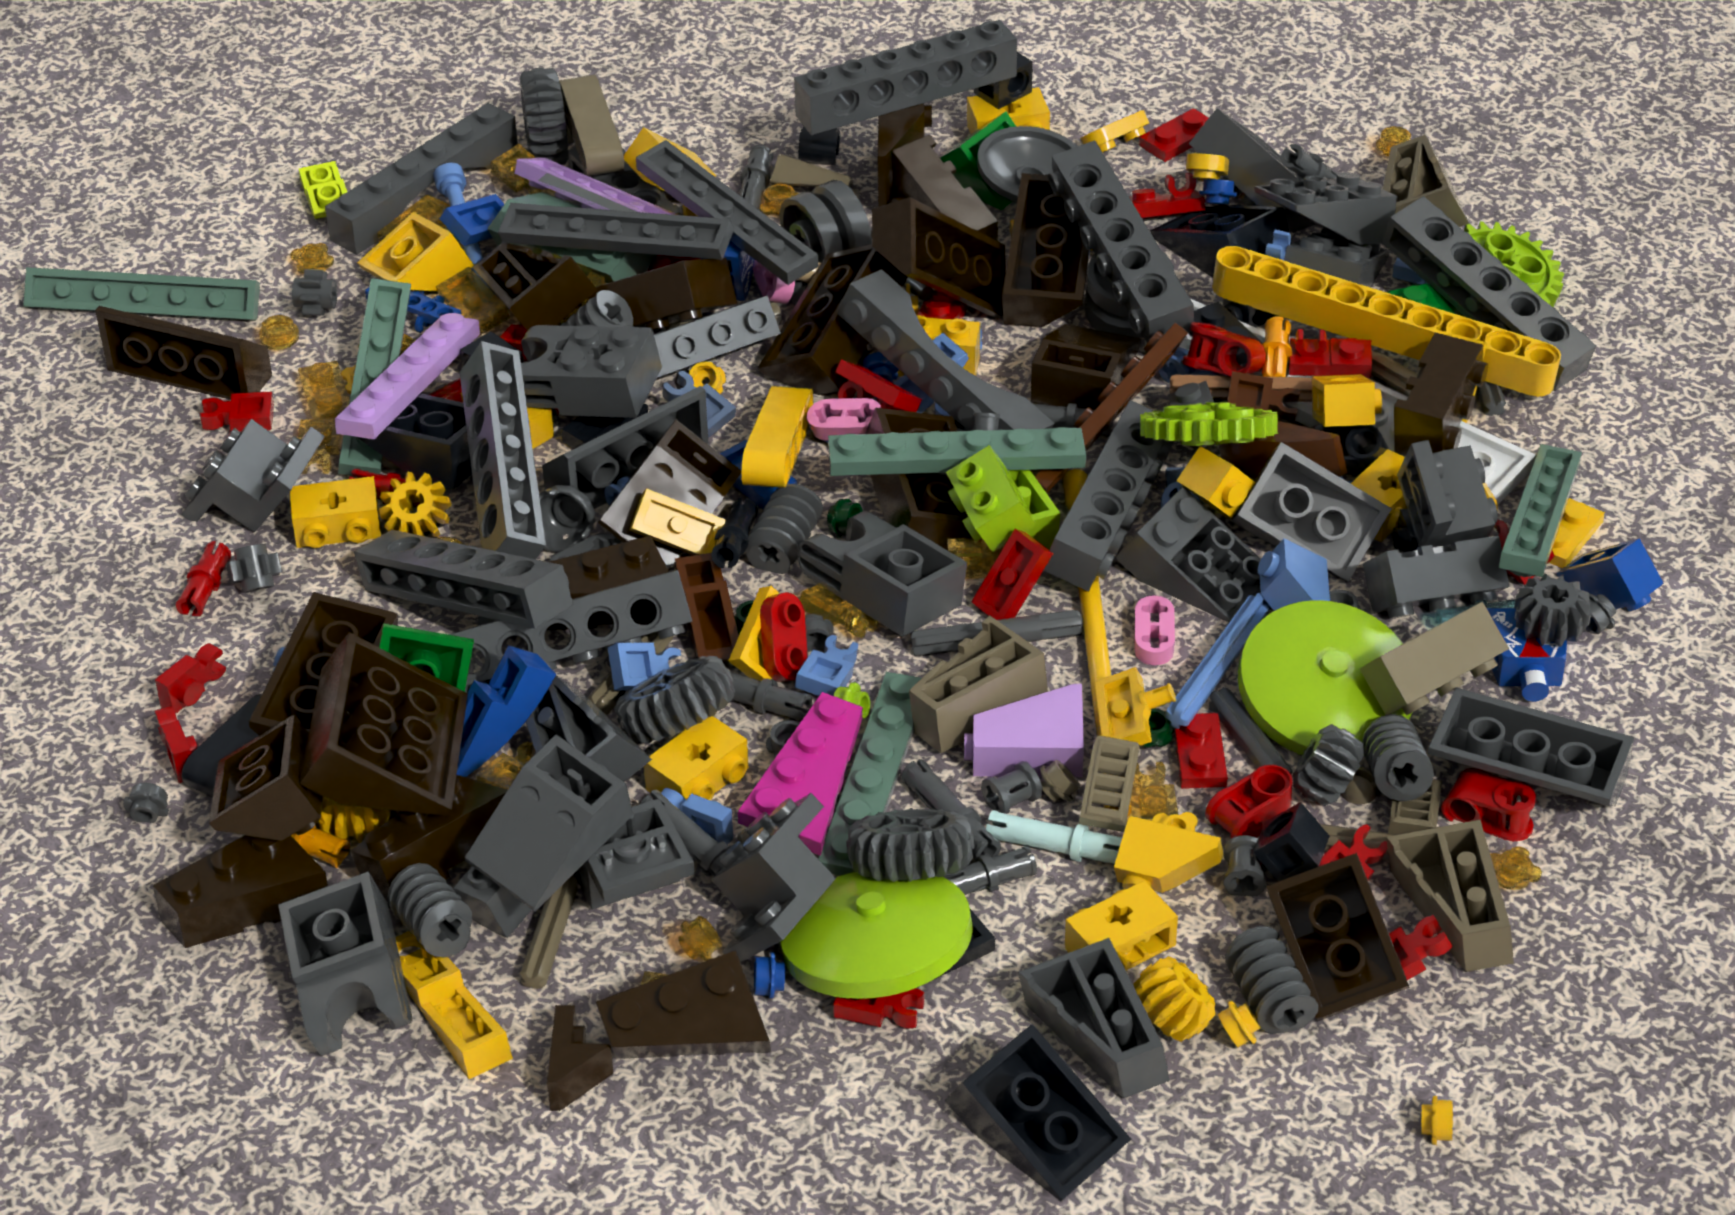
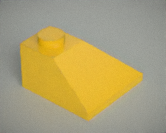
[357,212,474,291]

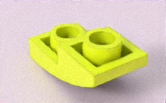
[298,161,347,219]

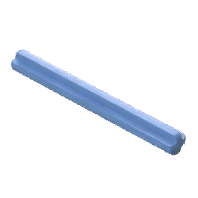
[1165,593,1271,729]

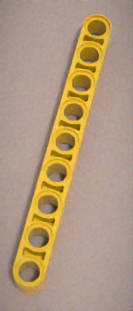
[1212,246,1561,397]

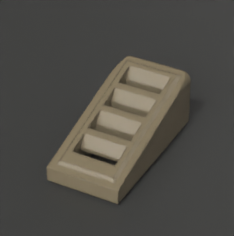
[770,154,854,187]
[1078,736,1140,832]
[1388,780,1442,835]

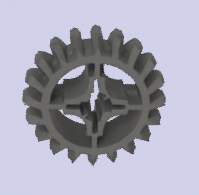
[520,67,568,165]
[614,656,736,743]
[846,808,974,882]

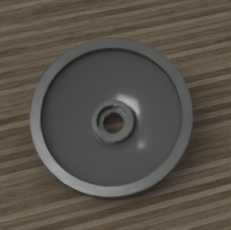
[977,126,1077,203]

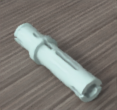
[986,810,1123,864]

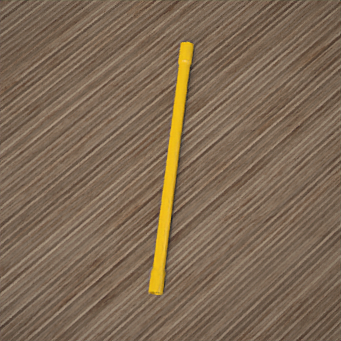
[1063,469,1131,817]

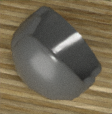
[539,485,596,553]

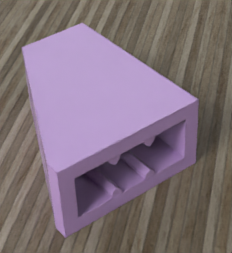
[964,684,1084,777]

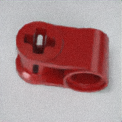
[1182,322,1266,377]
[1205,765,1293,838]
[1441,768,1536,842]

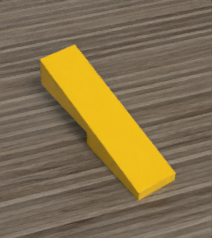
[395,931,513,1079]

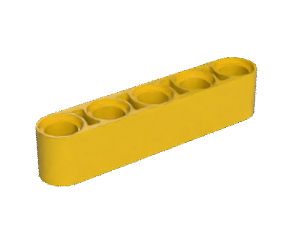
[741,386,813,488]

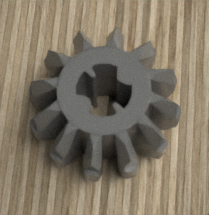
[1514,573,1591,647]
[1293,724,1364,806]

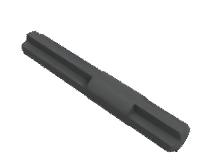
[910,610,1083,656]

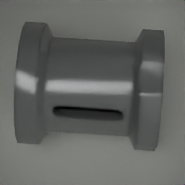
[981,761,1042,814]
[1223,835,1266,896]

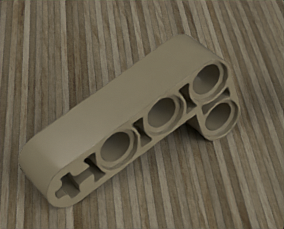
[559,74,624,176]

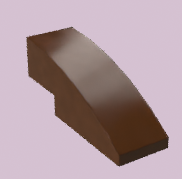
[1219,421,1347,478]
[675,553,739,664]

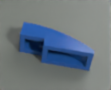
[457,645,557,777]

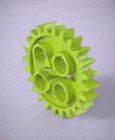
[1464,221,1564,307]
[1140,402,1278,446]

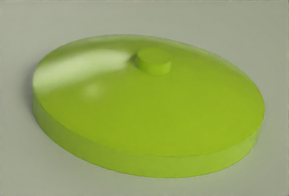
[1238,600,1413,756]
[780,872,973,999]

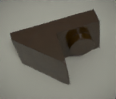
[547,1005,614,1111]

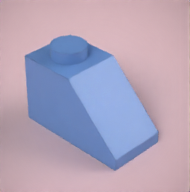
[1258,538,1330,611]

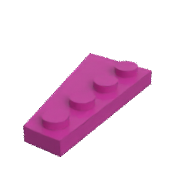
[738,692,863,856]

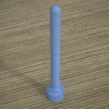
[433,163,496,305]

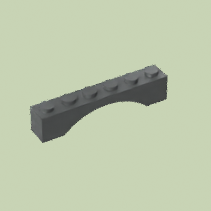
[325,103,518,255]
[837,269,1054,431]

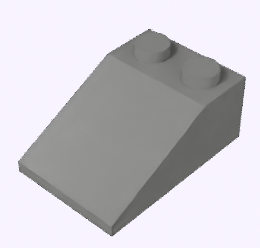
[1231,442,1392,582]

